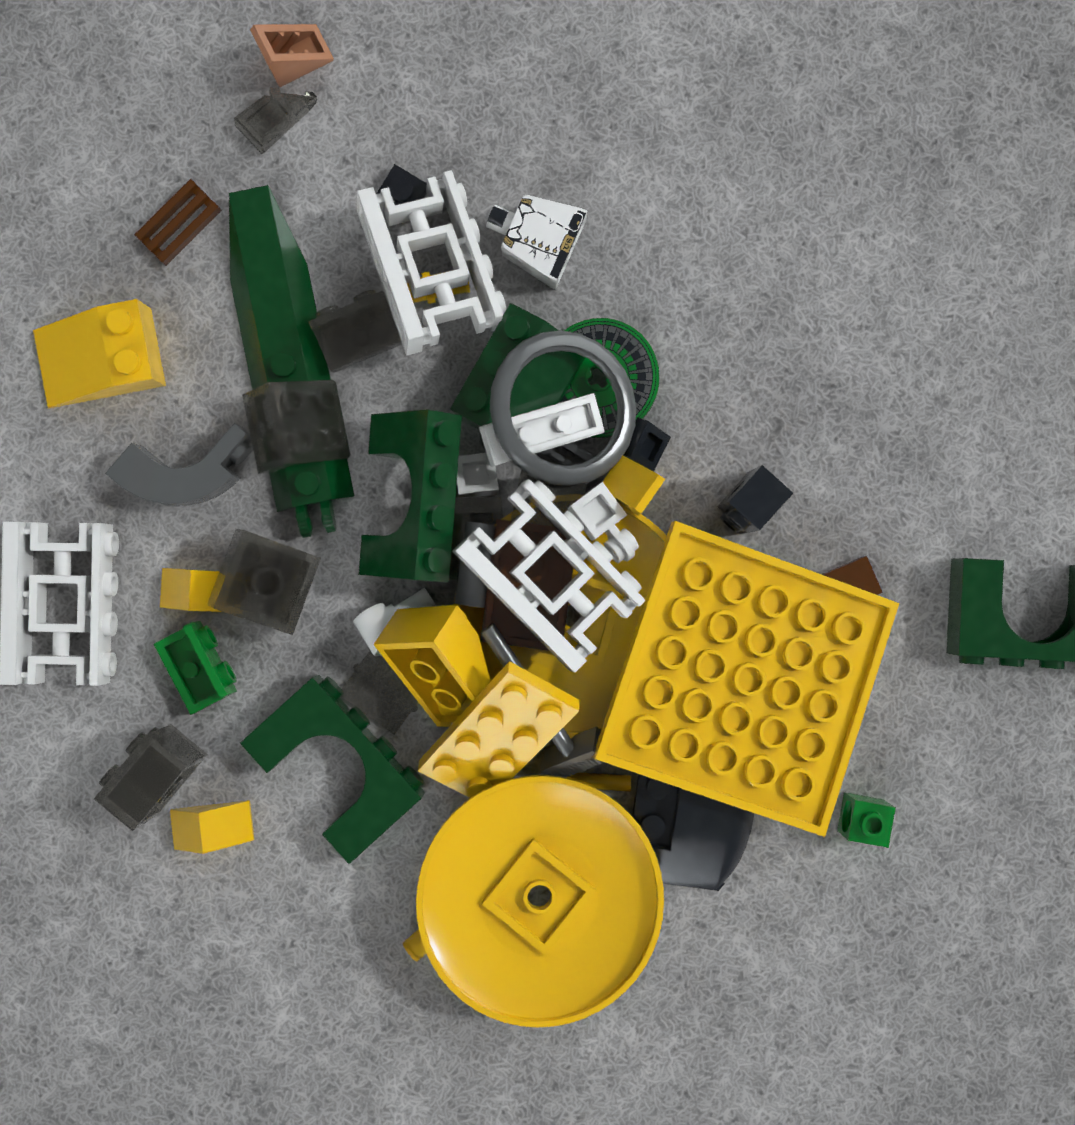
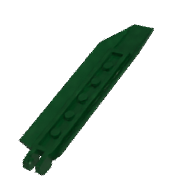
[229,185,355,538]

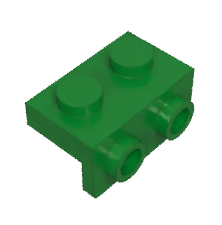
[154,621,237,715]

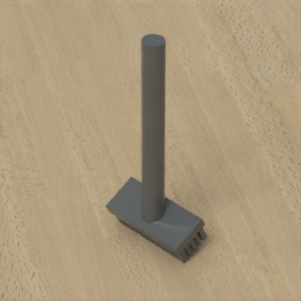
[481,623,605,778]

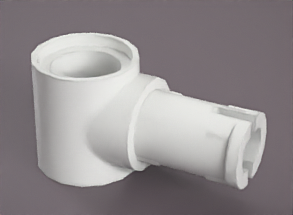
[353,588,436,656]

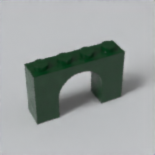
[358,409,462,582]
[946,558,1075,669]
[240,674,425,864]

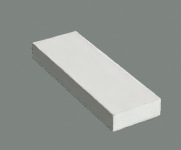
[479,393,605,467]

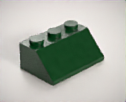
[450,303,585,430]

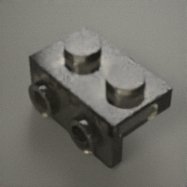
[308,290,402,373]

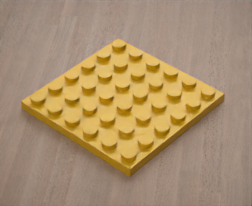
[592,521,899,837]

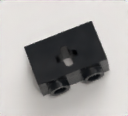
[717,465,793,533]

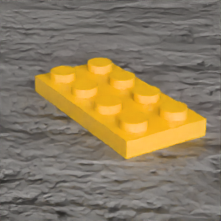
[418,661,579,798]

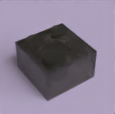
[207,529,321,635]
[94,724,208,831]

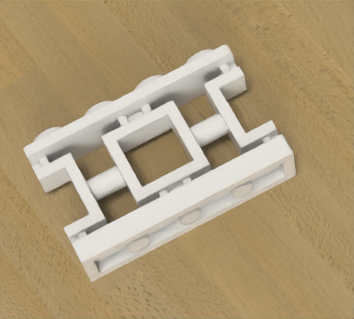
[357,170,506,356]
[452,479,646,673]
[0,522,119,686]

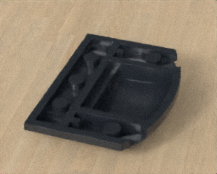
[632,774,754,891]

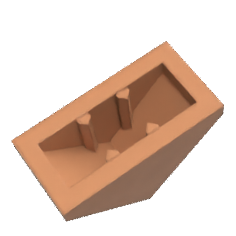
[250,24,334,87]

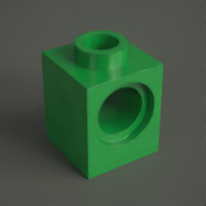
[837,792,896,848]

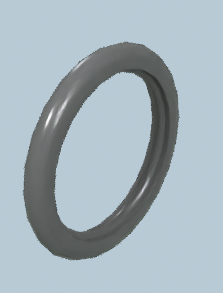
[490,330,636,486]

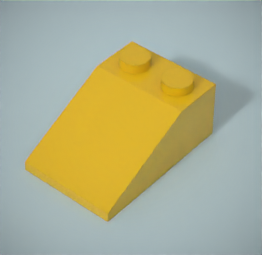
[33,299,166,408]
[373,605,491,727]

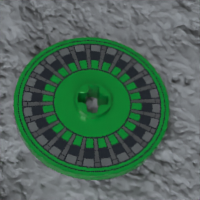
[560,318,660,438]

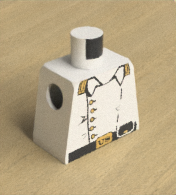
[486,195,587,290]

